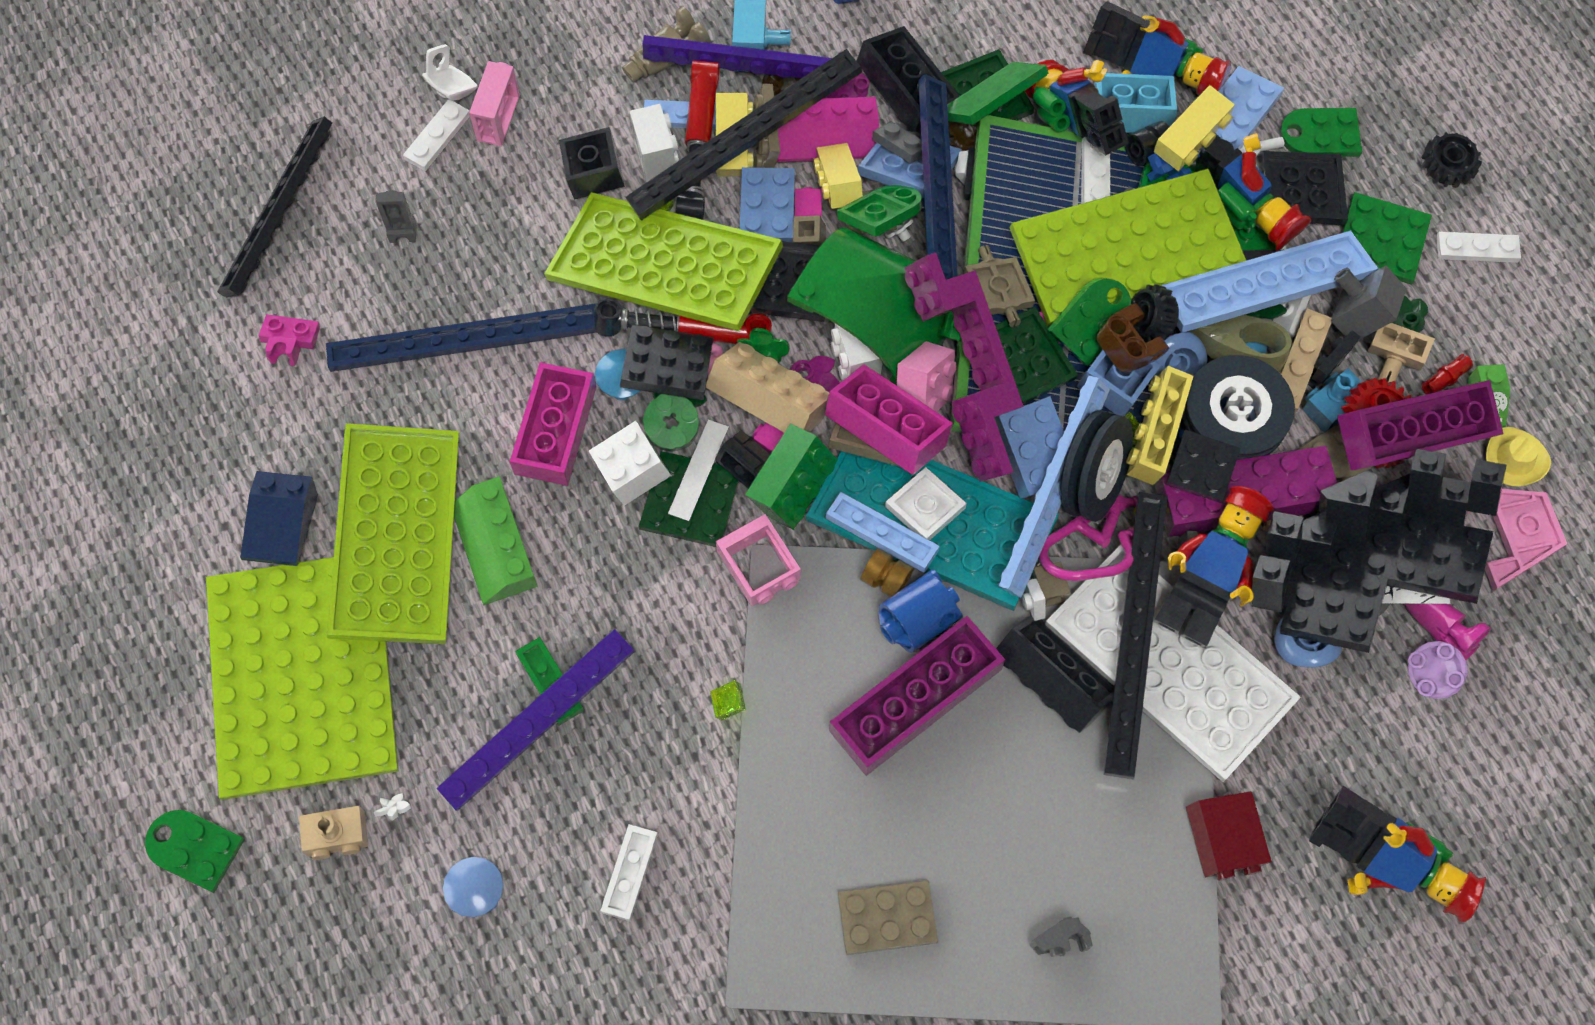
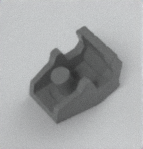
[1030,917,1093,957]

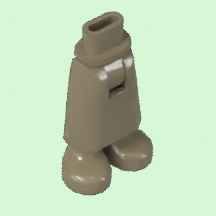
[622,6,711,82]

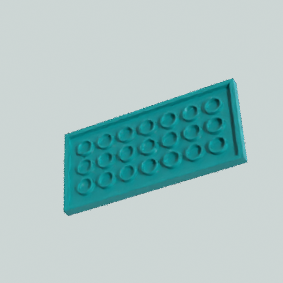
[806,451,1059,611]

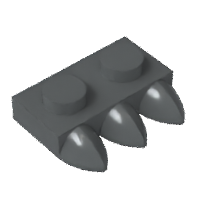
[872,121,922,164]

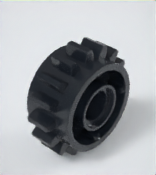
[1421,132,1482,188]
[1131,284,1179,343]

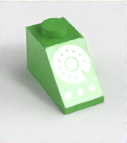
[1467,364,1510,427]

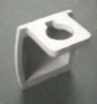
[422,44,478,101]

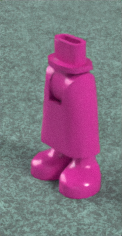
[1403,604,1491,660]

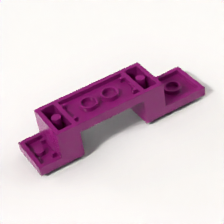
[904,253,1024,481]

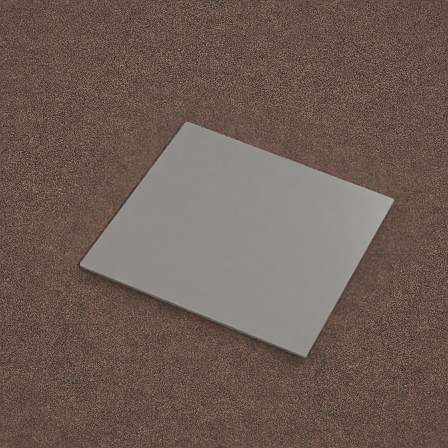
[725,545,1222,1025]

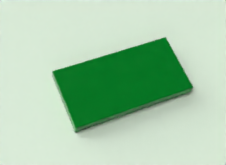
[947,62,1049,125]

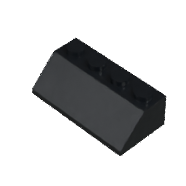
[856,26,960,133]
[996,616,1114,733]

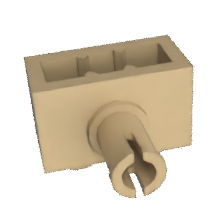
[1368,323,1435,383]
[299,806,368,860]

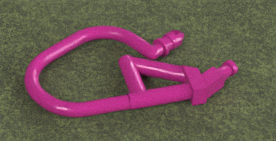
[1038,495,1137,581]

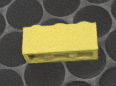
[1154,85,1235,172]
[716,93,753,177]
[813,143,863,209]

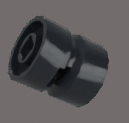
[1125,121,1170,166]

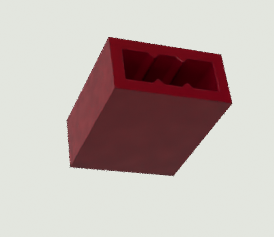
[1186,791,1272,881]

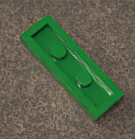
[515,637,584,726]

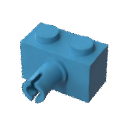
[1303,368,1362,432]

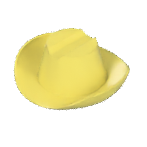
[1486,427,1551,486]

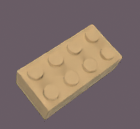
[706,342,829,433]

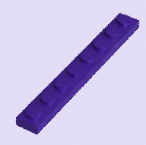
[642,35,848,84]
[436,629,635,811]

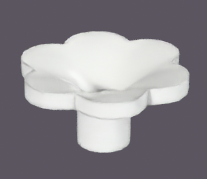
[884,218,913,242]

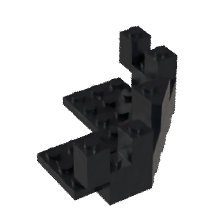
[1252,449,1507,653]

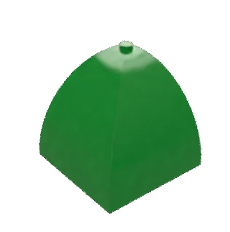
[787,227,947,386]

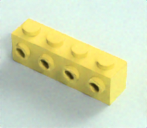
[1127,366,1193,485]

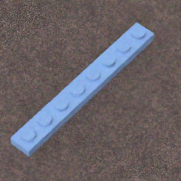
[999,376,1110,598]

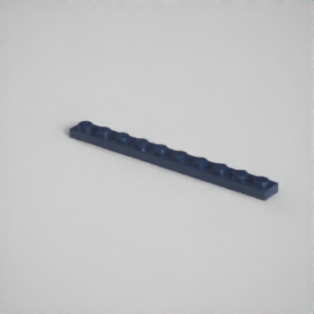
[919,74,958,280]
[326,303,597,372]

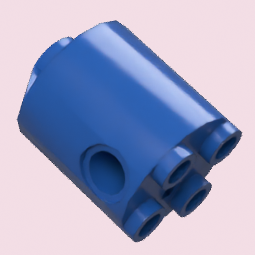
[879,569,963,653]

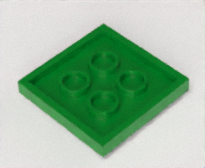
[1342,192,1432,285]

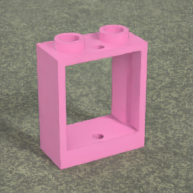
[469,61,520,146]
[716,514,801,607]

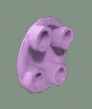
[1407,641,1468,699]

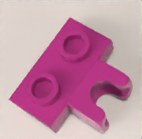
[258,314,320,366]

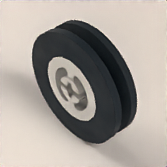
[1182,355,1295,460]
[1061,410,1133,522]

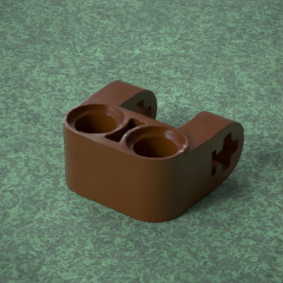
[1097,303,1170,373]

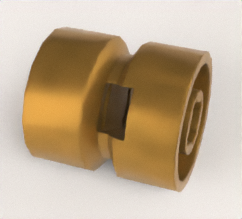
[861,548,914,597]

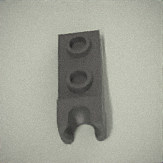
[376,190,417,243]

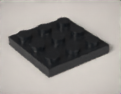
[1261,151,1348,225]
[749,241,825,322]
[620,324,713,400]

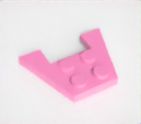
[1467,489,1567,592]

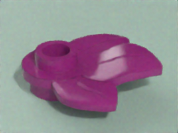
[790,355,840,392]

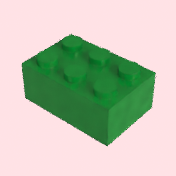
[745,423,838,530]

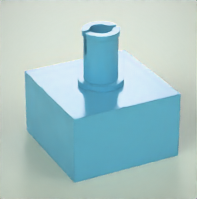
[732,0,791,72]

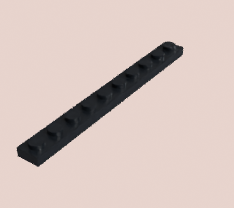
[625,49,862,220]
[1103,492,1168,780]

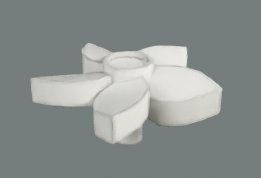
[374,793,411,820]

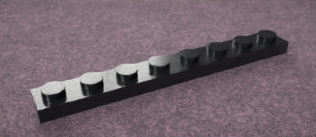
[217,116,333,298]

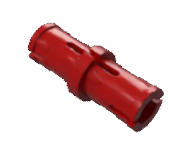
[1422,354,1473,395]

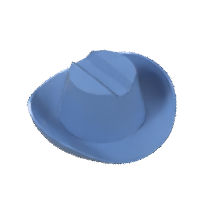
[1151,332,1207,380]
[1274,616,1342,667]

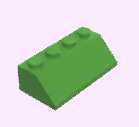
[454,476,538,606]

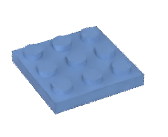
[858,131,962,198]

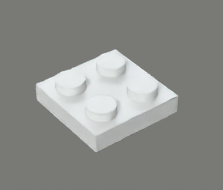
[885,467,967,541]

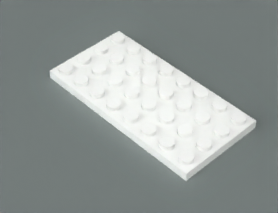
[1045,544,1301,782]

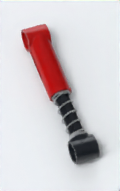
[676,60,720,220]
[594,298,772,344]

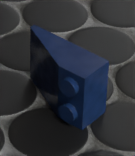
[240,471,318,566]

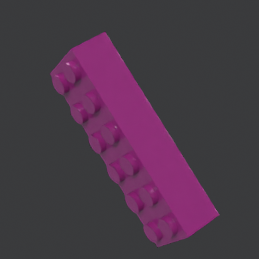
[1337,380,1503,471]
[1155,446,1337,537]
[829,616,1005,776]

